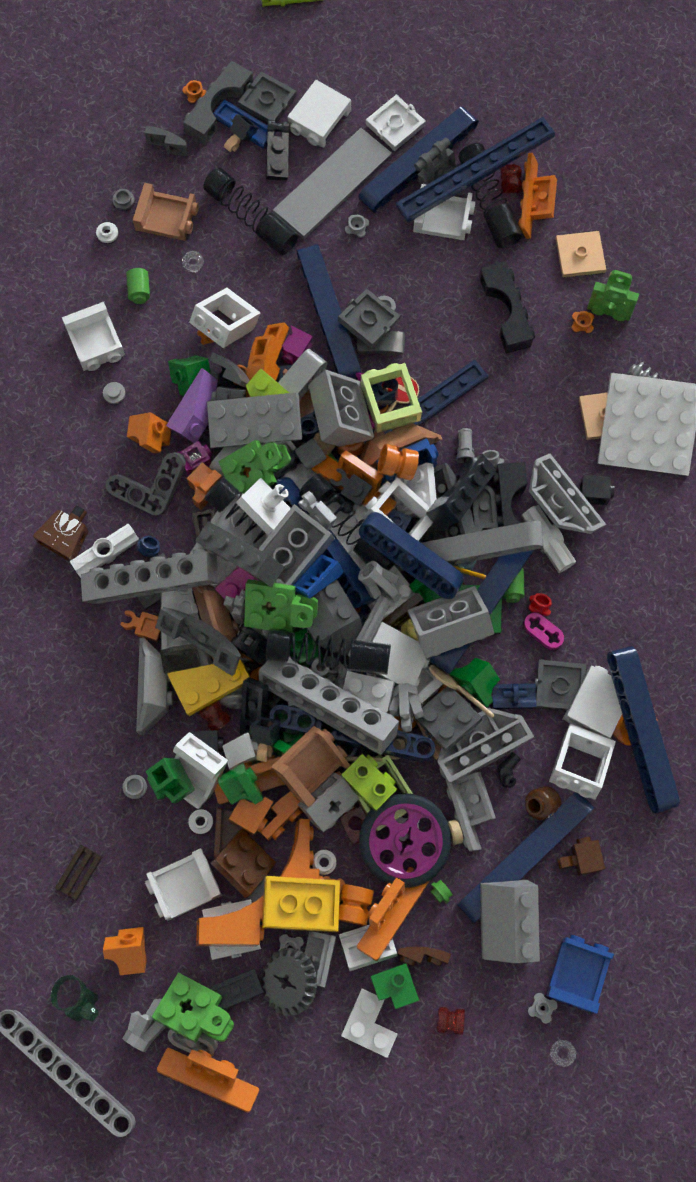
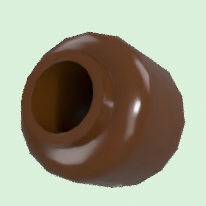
[525,786,561,820]

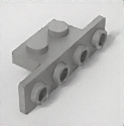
[439,767,496,852]

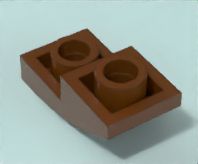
[397,947,451,967]

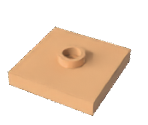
[555,231,606,277]
[579,392,608,440]

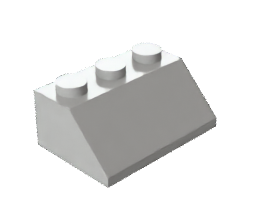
[308,369,374,447]
[258,504,335,585]
[407,586,494,658]
[480,880,540,963]

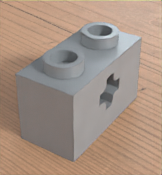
[298,772,359,832]

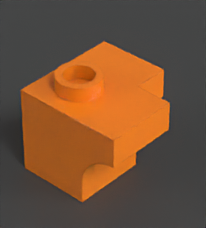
[127,412,171,453]
[187,462,222,510]
[228,797,273,835]
[103,927,146,975]

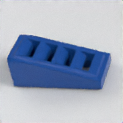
[293,554,344,599]

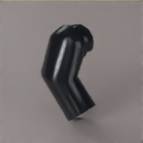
[325,491,355,514]
[498,752,521,788]

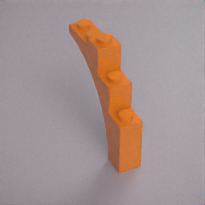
[196,819,323,947]

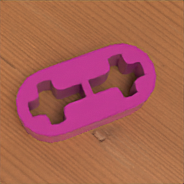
[524,613,564,650]

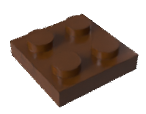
[211,828,276,898]

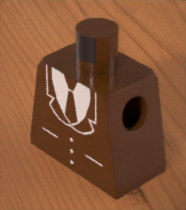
[33,505,89,562]

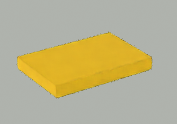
[262,876,340,932]

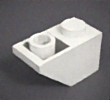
[223,733,258,770]

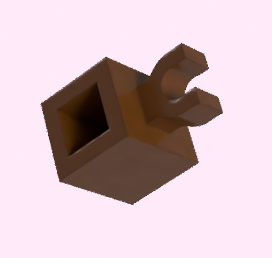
[557,837,605,876]

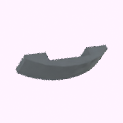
[155,607,241,676]

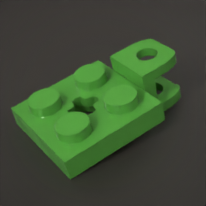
[587,270,639,321]
[218,440,291,494]
[244,579,318,632]
[151,972,234,1043]

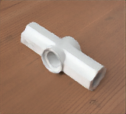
[521,505,576,573]
[70,524,139,578]

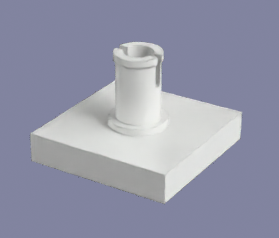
[236,478,291,536]

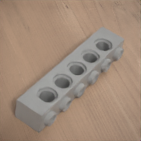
[81,549,219,604]
[259,657,399,755]

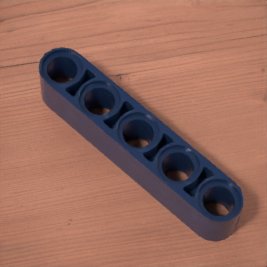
[301,379,398,443]
[359,512,464,599]

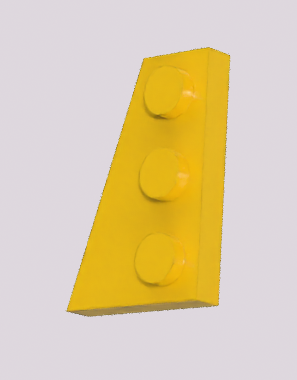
[167,659,251,716]

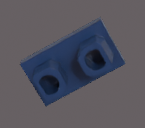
[492,684,537,709]

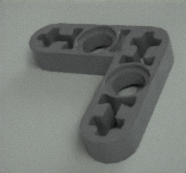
[106,452,186,515]

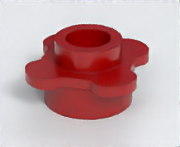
[528,593,552,616]

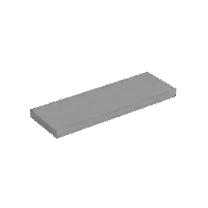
[273,128,392,239]

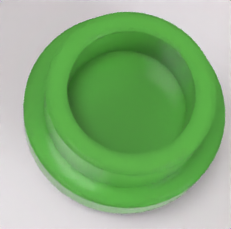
[430,880,453,903]

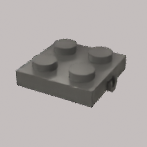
[238,71,297,123]
[337,289,400,348]
[535,660,586,711]
[413,686,482,752]

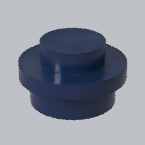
[137,536,160,557]

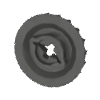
[260,948,317,1016]

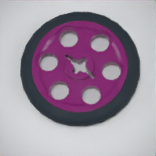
[359,794,451,888]

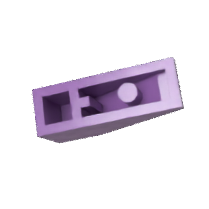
[166,368,218,443]

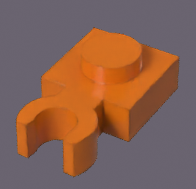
[120,610,161,642]

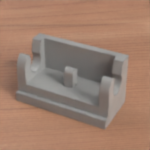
[305,931,336,988]

